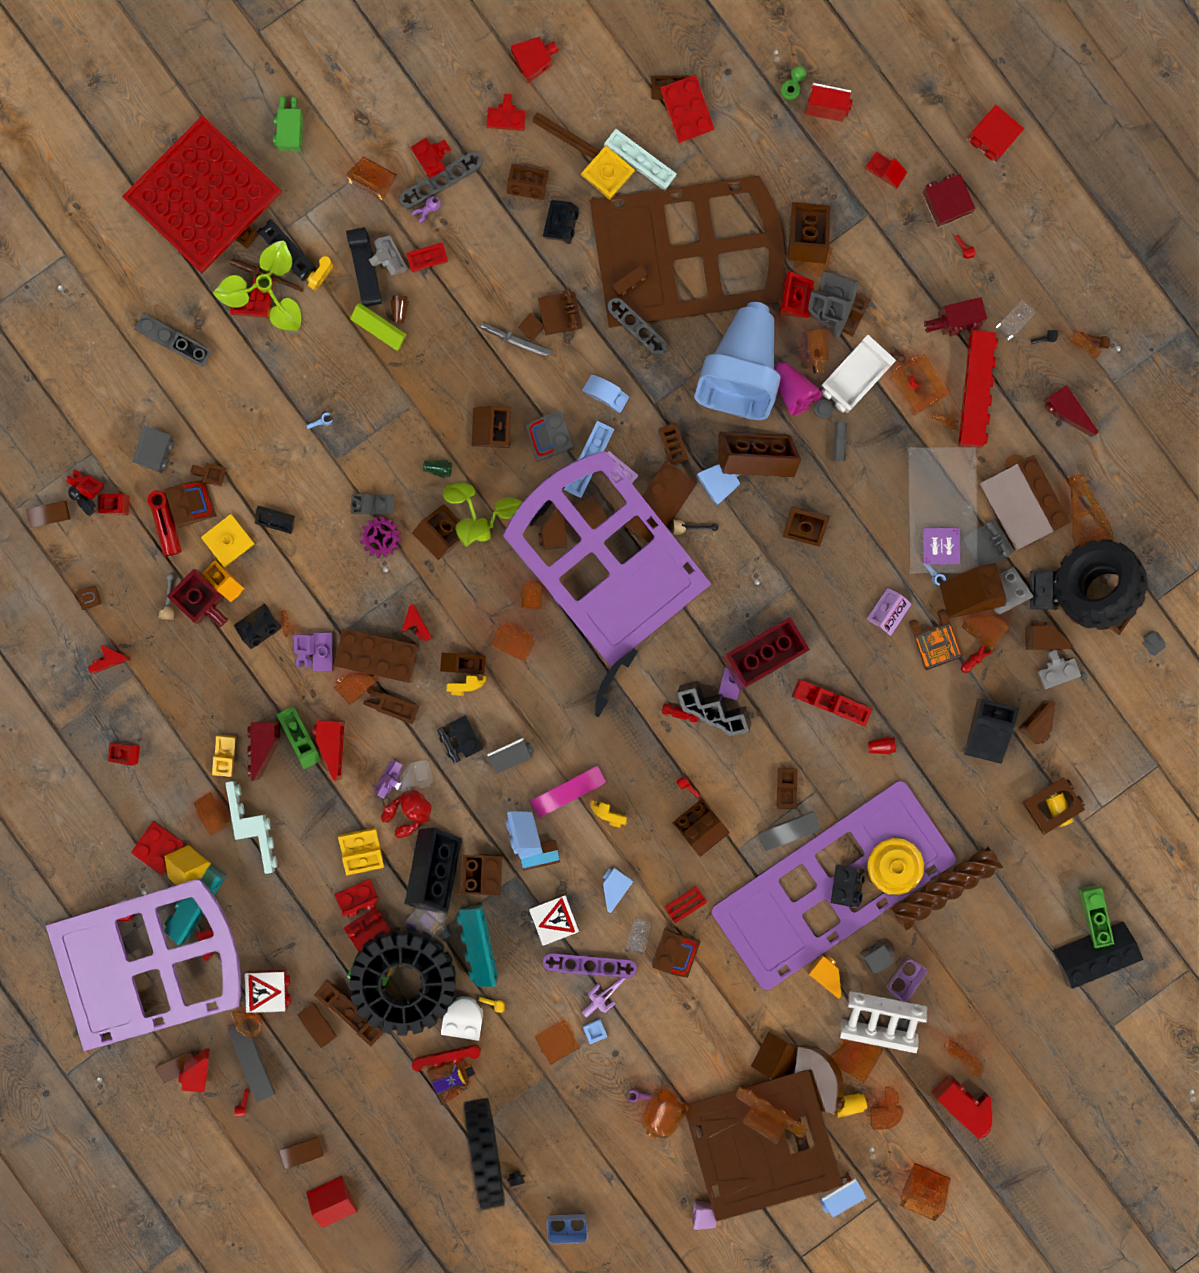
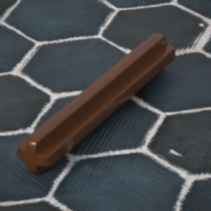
[533,113,600,159]

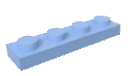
[564,421,614,498]

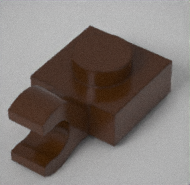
[191,463,227,487]

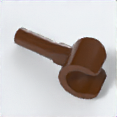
[1083,334,1110,349]

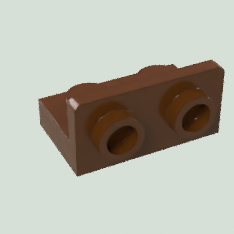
[507,164,549,200]

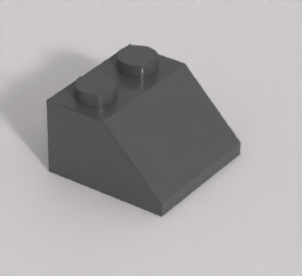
[132,425,175,473]

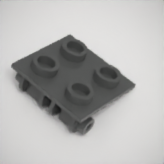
[962,519,1014,566]

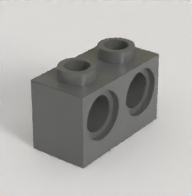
[860,941,894,974]

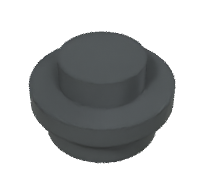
[814,400,833,419]

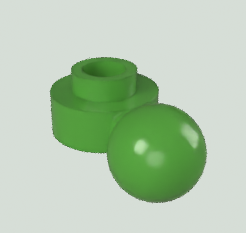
[781,66,806,101]

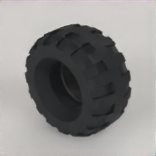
[1054,539,1148,630]

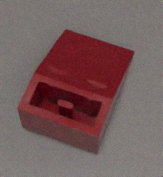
[247,722,280,781]

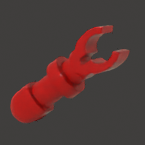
[961,644,993,673]

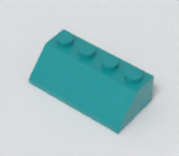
[164,865,227,946]

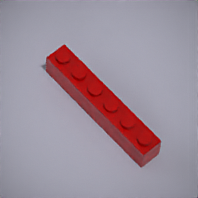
[958,330,998,449]

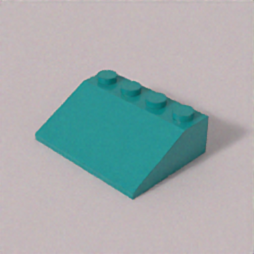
[457,903,499,987]

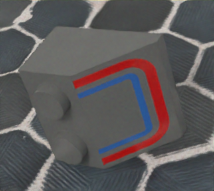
[525,411,573,462]

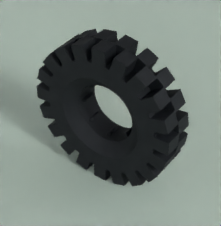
[349,927,456,1036]
[463,1098,505,1211]

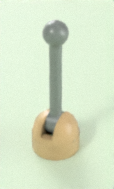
[158,573,174,620]

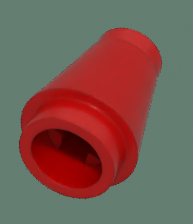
[868,736,896,755]

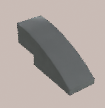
[759,811,821,851]

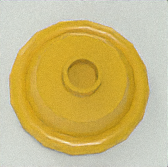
[867,838,924,895]

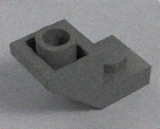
[351,494,394,515]

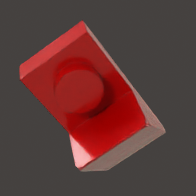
[865,151,908,189]
[402,604,433,642]
[87,645,130,674]
[108,743,140,766]

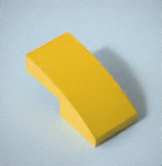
[212,734,237,777]

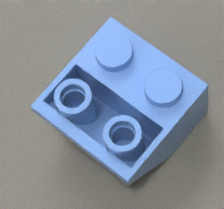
[505,812,543,859]

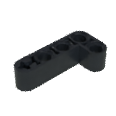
[346,227,382,307]

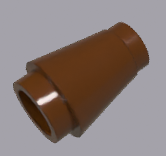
[390,295,409,323]

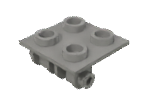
[993,567,1033,615]

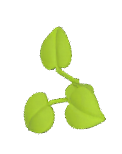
[213,241,301,331]
[443,482,523,546]

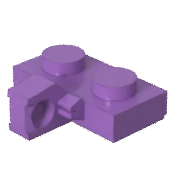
[373,758,402,799]

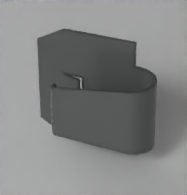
[1142,631,1166,656]

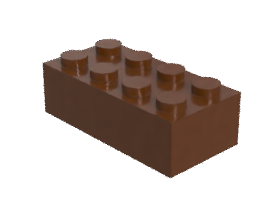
[334,628,419,683]

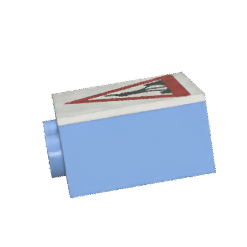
[818,1170,866,1217]

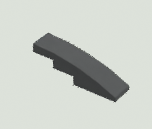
[228,1020,276,1102]

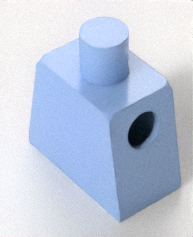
[697,464,740,506]

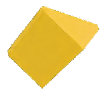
[165,845,211,885]

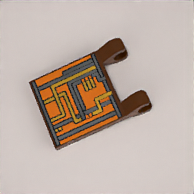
[909,609,962,670]

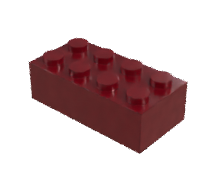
[721,617,810,690]

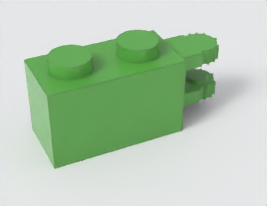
[273,96,303,152]

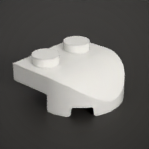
[441,996,483,1041]

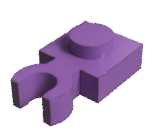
[294,634,314,668]

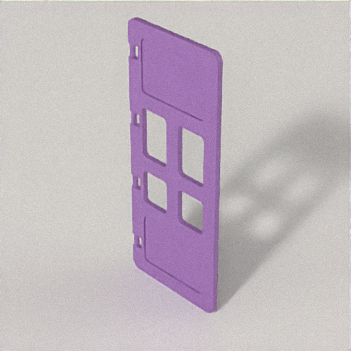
[712,781,956,990]

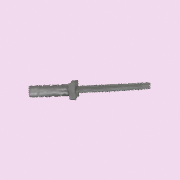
[480,322,553,356]

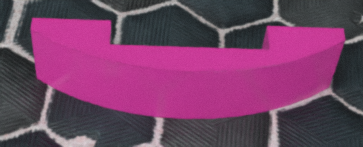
[530,765,606,818]

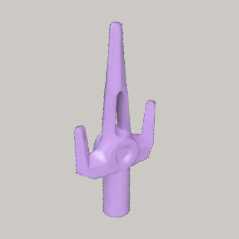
[582,978,626,1018]

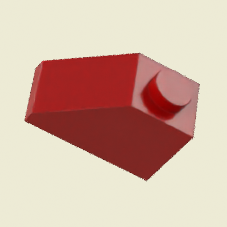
[178,1048,210,1092]
[966,1092,993,1140]

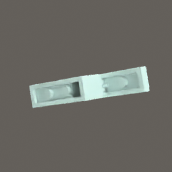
[226,781,277,874]

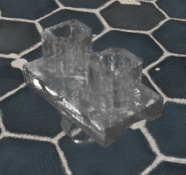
[624,918,652,955]

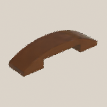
[314,981,384,1047]

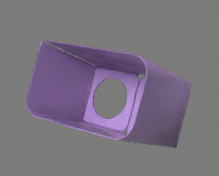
[885,957,927,1001]

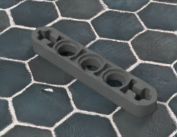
[400,152,483,209]

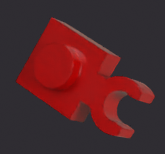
[66,470,104,500]

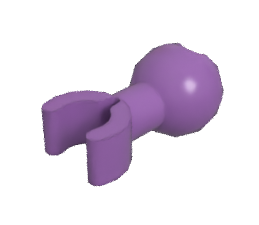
[412,196,441,223]

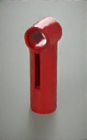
[147,490,182,557]

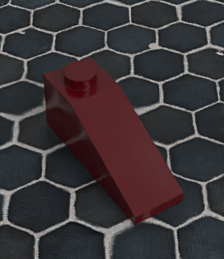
[1044,385,1099,437]

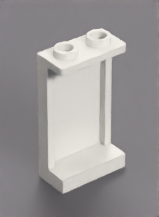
[820,335,896,414]

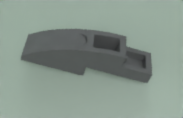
[134,313,212,367]

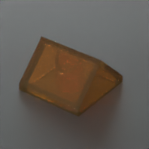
[346,156,397,201]

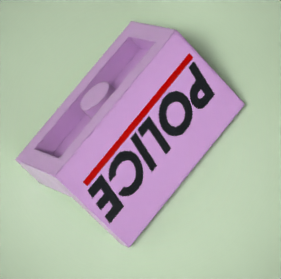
[867,588,912,636]

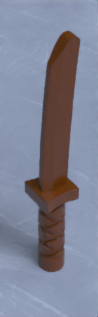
[230,258,303,292]

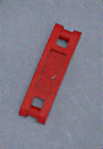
[411,1044,481,1072]

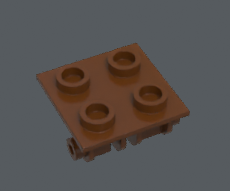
[538,290,583,335]

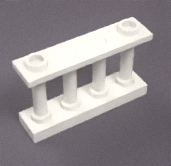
[840,991,927,1053]

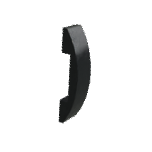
[595,649,638,717]

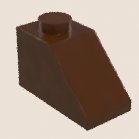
[440,652,485,675]

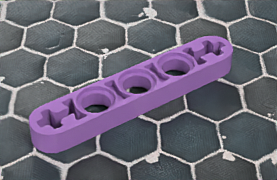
[543,954,637,978]

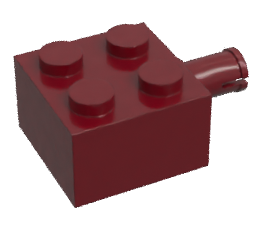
[924,297,987,337]
[167,569,228,628]

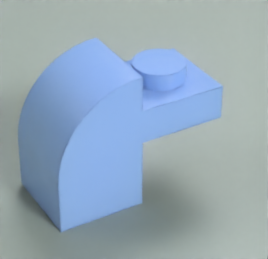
[582,374,630,413]

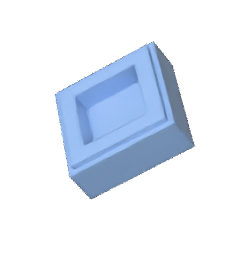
[582,1018,608,1044]

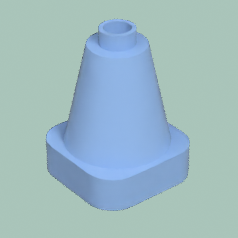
[694,302,781,420]

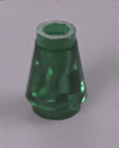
[423,460,452,479]

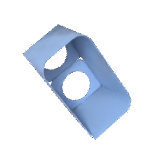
[547,1214,588,1244]

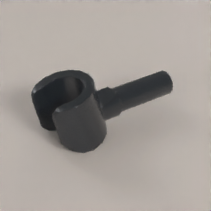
[1031,330,1058,344]

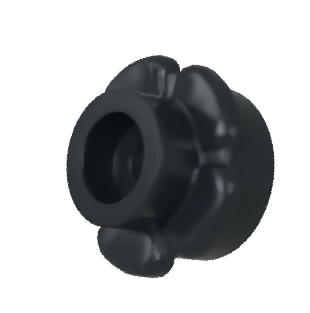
[507,1171,525,1187]

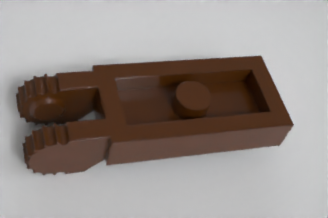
[363,689,420,724]

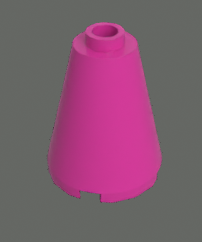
[774,362,822,416]

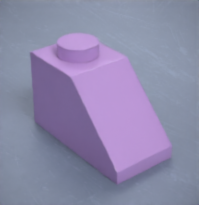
[692,1200,720,1230]

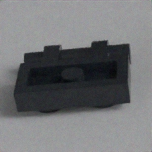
[437,715,483,764]

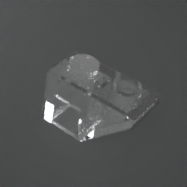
[996,299,1036,340]
[395,759,434,792]

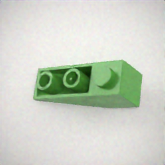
[1077,884,1114,948]

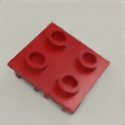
[343,906,391,952]

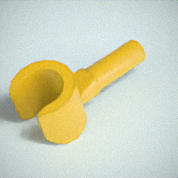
[478,997,505,1013]

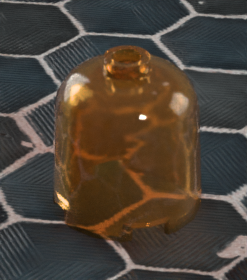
[641,1089,688,1139]

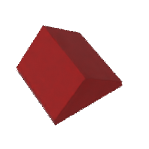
[779,271,814,318]
[306,1176,358,1228]

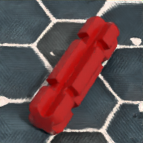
[662,703,699,723]

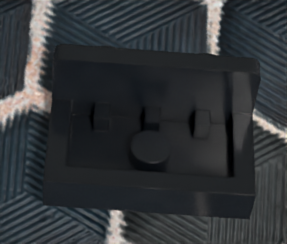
[234,604,282,649]
[831,865,866,907]

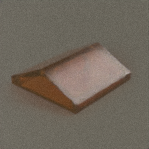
[834,1039,883,1083]

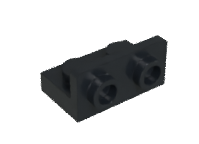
[542,200,579,244]
[1030,571,1060,610]

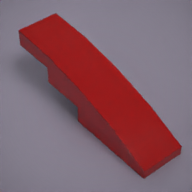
[791,679,872,727]

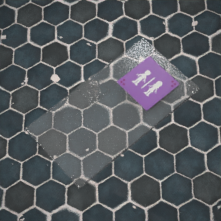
[908,447,978,574]

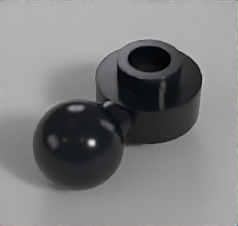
[68,485,96,517]

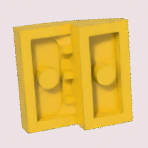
[338,827,384,876]

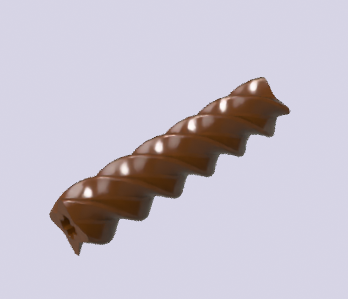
[891,846,1003,930]

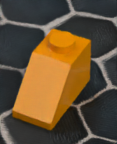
[202,560,245,602]
[807,955,841,999]

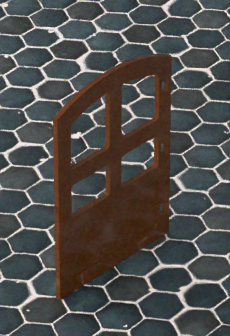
[590,175,785,328]

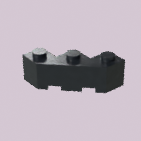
[677,681,752,736]

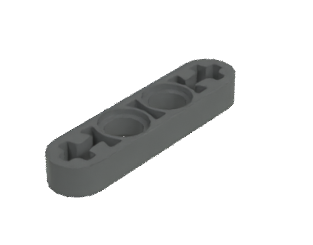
[607,298,667,355]

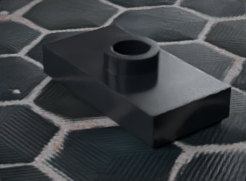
[255,506,295,534]

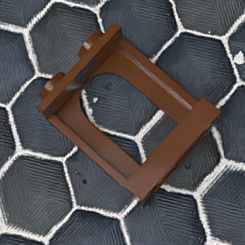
[1022,777,1085,835]

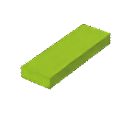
[350,303,407,351]

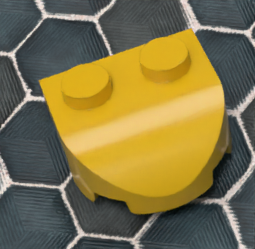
[447,676,487,695]
[590,800,627,828]

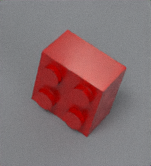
[931,1076,982,1127]

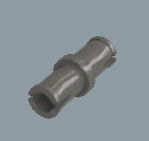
[832,422,848,461]

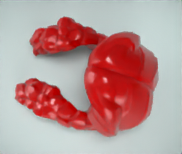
[381,790,432,839]

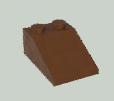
[788,202,830,264]
[939,562,1006,619]

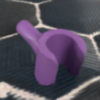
[628,1089,656,1102]

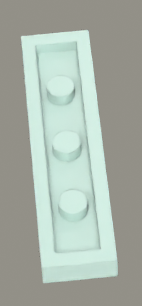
[604,129,677,191]

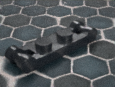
[257,218,317,282]

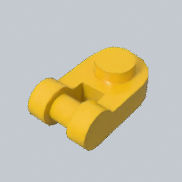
[307,256,333,291]

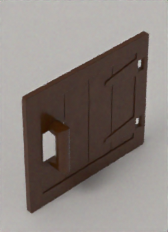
[684,1070,843,1221]

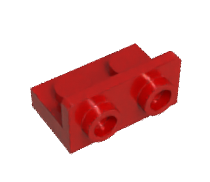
[335,879,380,918]

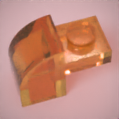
[870,1086,903,1130]

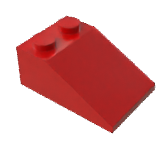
[313,720,345,781]

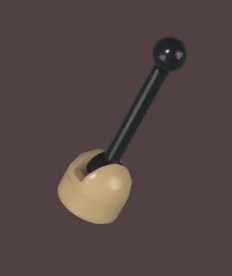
[672,520,719,535]

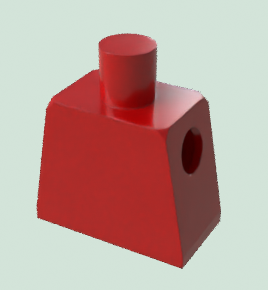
[510,37,559,84]

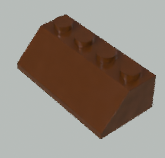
[718,431,801,477]
[623,461,697,543]

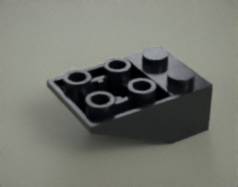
[964,699,1019,764]

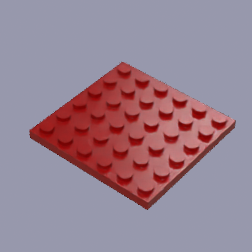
[122,115,282,274]

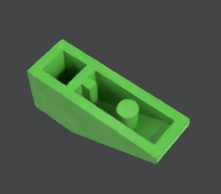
[276,706,321,769]

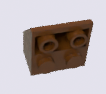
[471,406,512,448]
[672,799,730,857]
[461,854,503,895]

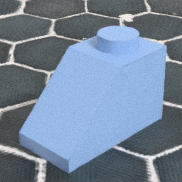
[602,867,633,913]

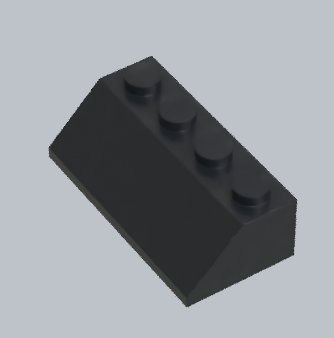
[404,828,462,914]
[1052,921,1144,989]

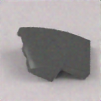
[808,270,859,338]

